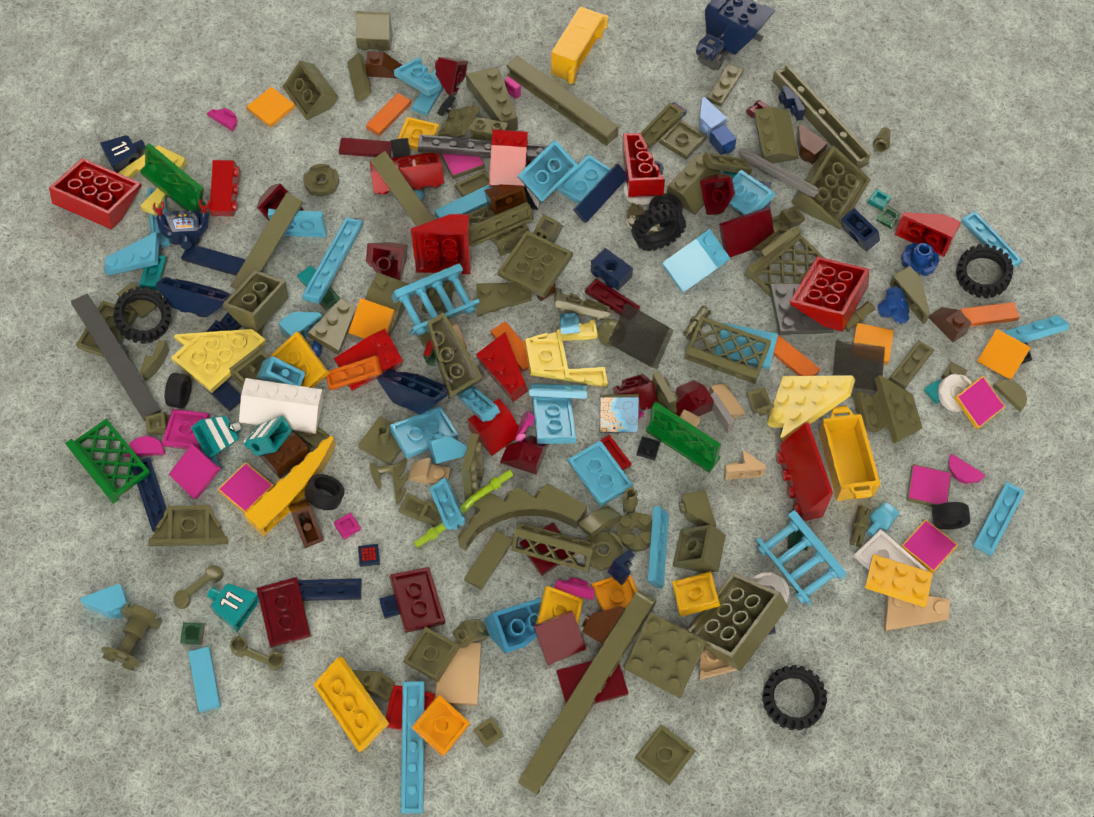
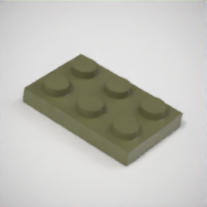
[76,300,137,357]

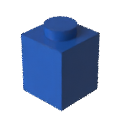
[709,125,737,155]

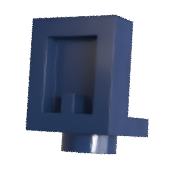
[608,549,635,585]

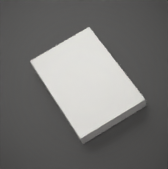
[853,529,927,571]

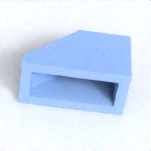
[699,97,727,138]

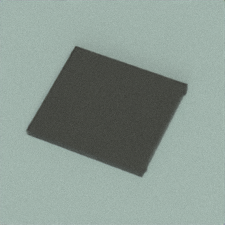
[608,303,674,369]
[832,340,885,396]

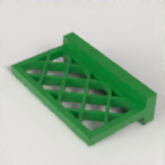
[140,143,206,212]
[646,402,721,473]
[65,419,151,504]

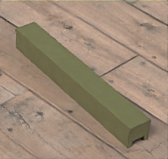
[506,55,619,146]
[772,64,871,169]

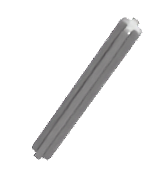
[738,148,818,197]

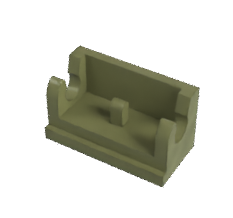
[229,346,269,388]

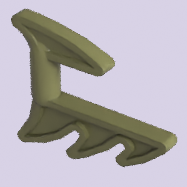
[369,458,409,504]

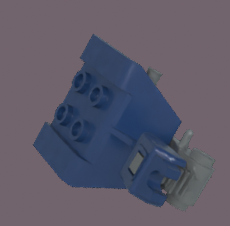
[696,0,775,70]

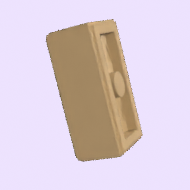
[709,383,745,419]

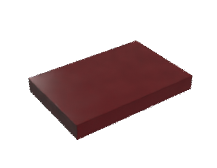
[719,207,774,258]
[389,567,445,633]
[257,577,312,648]
[556,661,629,704]

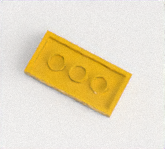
[313,657,389,752]

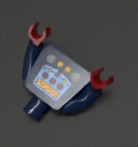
[153,199,210,249]

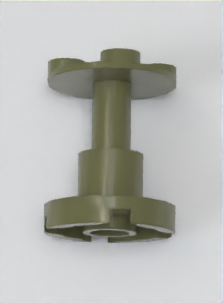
[101,603,163,671]

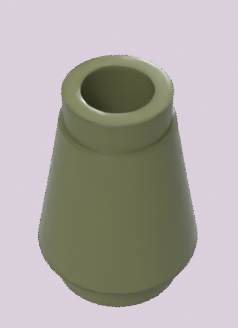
[873,127,891,152]

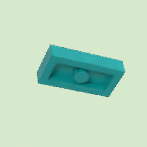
[139,255,167,290]

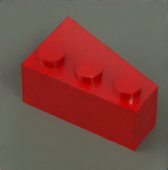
[209,160,241,217]
[476,332,528,402]

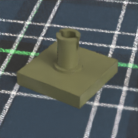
[358,416,402,465]

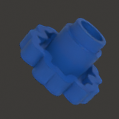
[901,243,939,276]
[878,286,910,324]

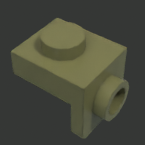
[746,386,775,416]
[452,619,490,649]

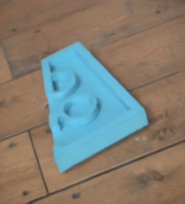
[394,57,441,97]
[104,231,160,276]

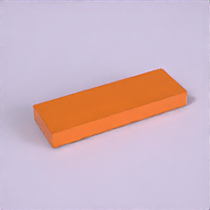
[366,93,411,136]
[960,302,1020,326]
[490,321,529,372]
[773,335,820,376]
[326,356,382,390]

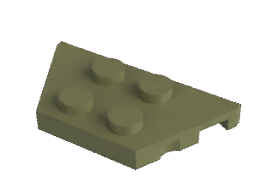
[874,375,923,444]
[148,505,228,547]

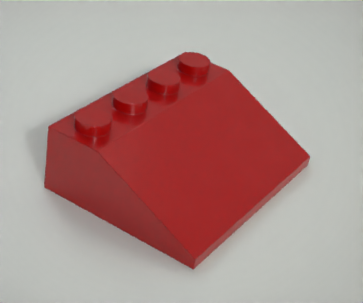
[370,153,444,195]
[49,158,142,229]
[411,214,472,274]
[790,256,870,332]
[776,422,833,521]

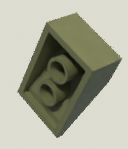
[365,272,412,336]

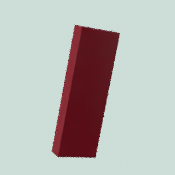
[339,137,392,158]
[585,279,640,321]

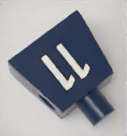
[100,135,145,173]

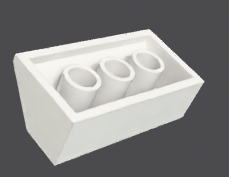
[239,378,324,434]

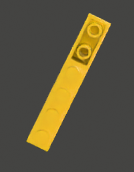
[244,436,336,537]

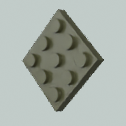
[497,231,573,298]
[624,612,708,698]

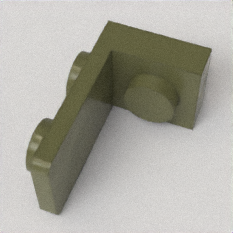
[352,670,395,702]

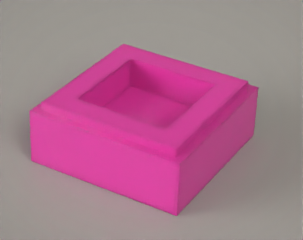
[504,76,521,99]
[333,512,361,540]

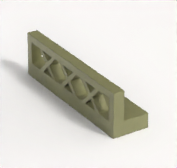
[511,523,597,572]

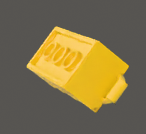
[551,6,608,84]
[818,405,881,501]

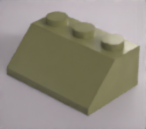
[282,61,339,120]
[755,107,799,164]
[667,152,721,215]
[222,270,289,332]

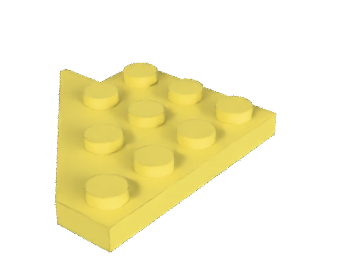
[171,329,266,393]
[767,376,855,441]

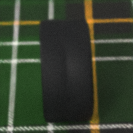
[164,373,192,408]
[932,502,971,529]

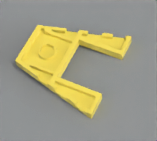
[118,145,187,216]
[524,320,608,387]

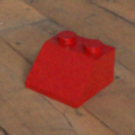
[468,398,518,456]

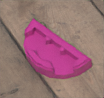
[207,108,237,132]
[515,411,535,442]
[124,436,165,457]
[948,454,985,484]
[554,577,594,600]

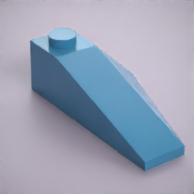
[484,597,542,654]

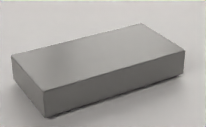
[710,392,735,433]

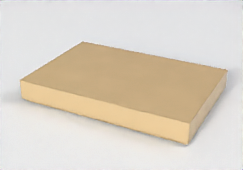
[435,642,481,706]

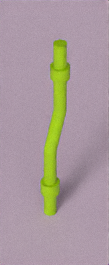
[413,469,514,549]

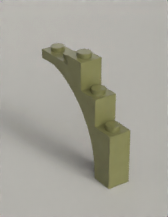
[458,483,587,551]

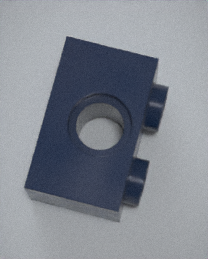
[841,208,880,252]
[590,248,633,290]

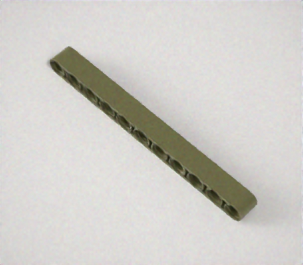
[518,590,656,795]

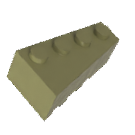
[466,67,518,131]
[426,312,483,399]

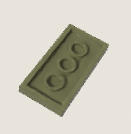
[461,433,484,501]

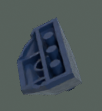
[156,277,232,317]
[377,369,447,414]

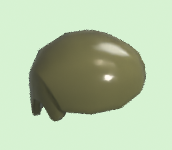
[597,319,626,347]

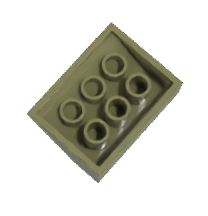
[791,145,871,230]
[688,572,788,671]

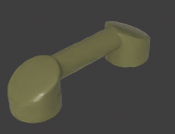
[174,565,224,609]
[230,636,285,671]

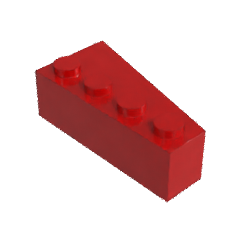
[622,133,665,197]

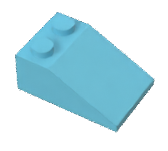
[517,140,579,202]
[661,229,730,292]

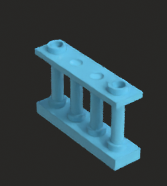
[391,263,480,336]
[756,510,847,606]

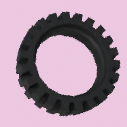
[631,203,686,251]
[956,244,1014,299]
[114,287,171,344]
[762,665,827,731]

